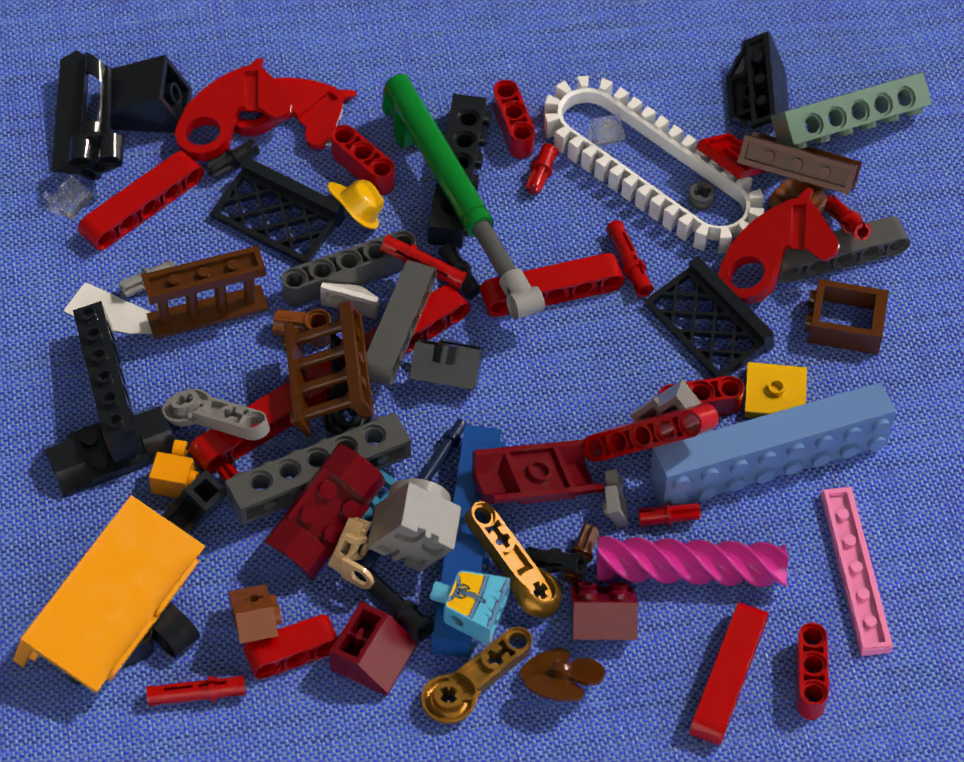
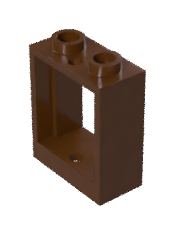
[804,279,889,355]

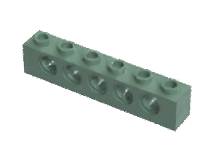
[770,72,932,149]

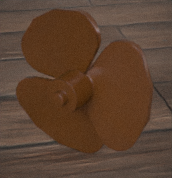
[520,648,606,702]

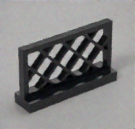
[210,156,346,264]
[644,255,774,378]

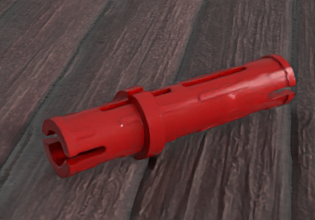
[823,194,872,241]
[605,220,654,298]
[380,234,467,289]
[146,675,246,707]

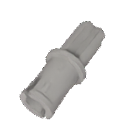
[119,259,175,297]

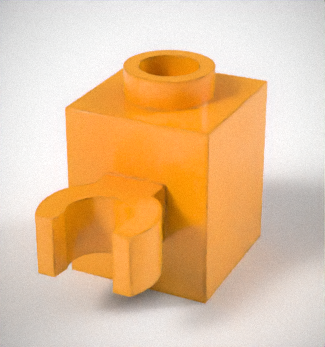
[149,439,199,498]

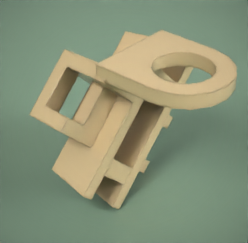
[328,517,374,589]

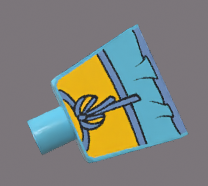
[430,570,510,644]

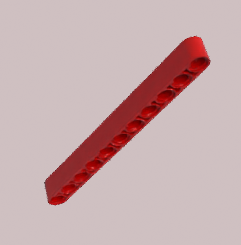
[188,284,471,474]

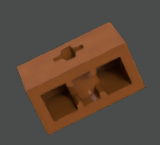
[228,584,282,644]

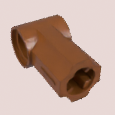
[272,309,331,347]

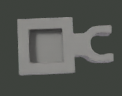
[602,469,629,528]

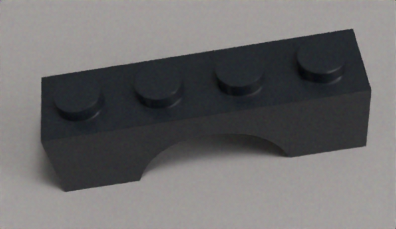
[161,470,228,534]

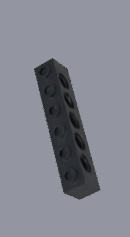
[428,94,491,248]
[73,301,144,462]

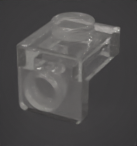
[588,114,625,146]
[42,175,94,220]

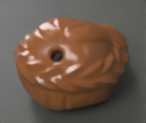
[768,179,828,213]

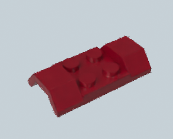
[472,440,605,505]
[264,443,386,581]

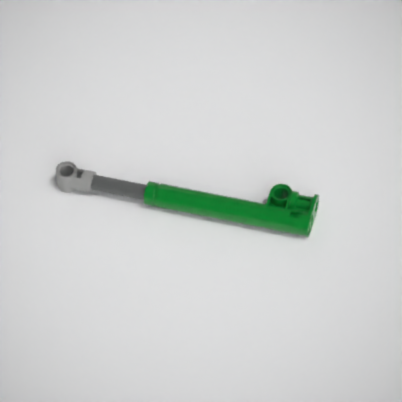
[381,74,545,320]

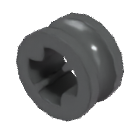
[688,181,715,210]

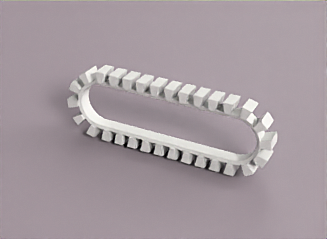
[544,76,764,254]

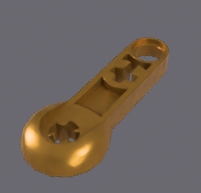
[465,501,562,618]
[421,627,533,725]

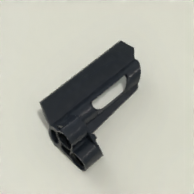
[52,50,125,180]

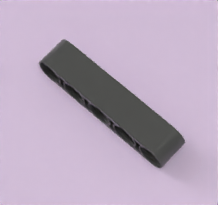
[778,216,911,283]
[281,230,416,306]
[366,260,437,386]

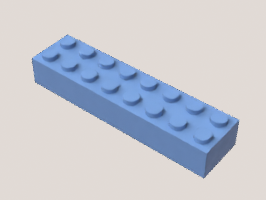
[649,382,896,506]

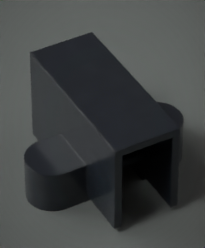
[409,339,484,390]

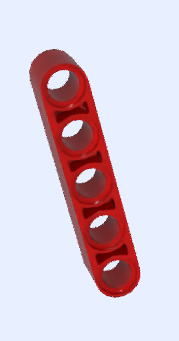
[77,151,204,251]
[479,253,625,317]
[582,403,719,462]
[689,602,769,746]

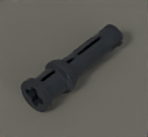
[358,567,434,643]

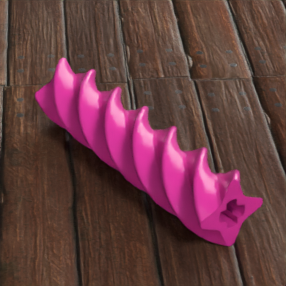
[596,536,788,587]

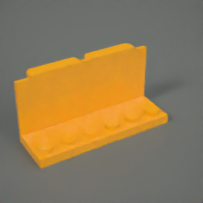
[13,495,205,693]

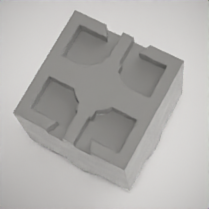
[367,478,461,572]

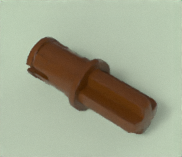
[562,524,599,585]

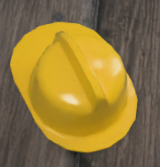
[327,180,384,230]

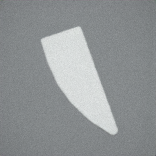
[64,283,152,334]

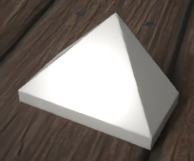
[320,283,379,319]

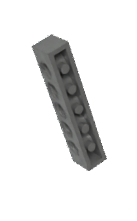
[225,412,411,526]

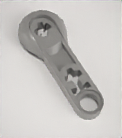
[162,389,270,440]

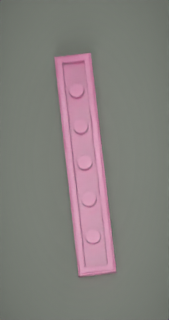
[820,487,893,656]

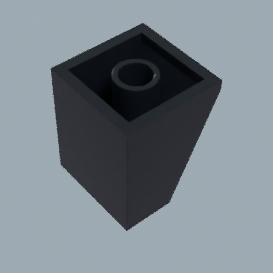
[111,55,192,133]

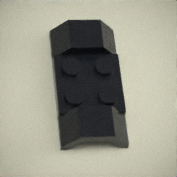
[41,405,175,498]

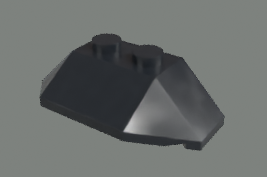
[726,31,789,129]

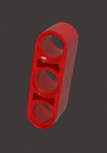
[493,80,535,159]
[331,125,395,195]
[658,376,744,417]
[243,615,338,679]
[795,622,829,720]

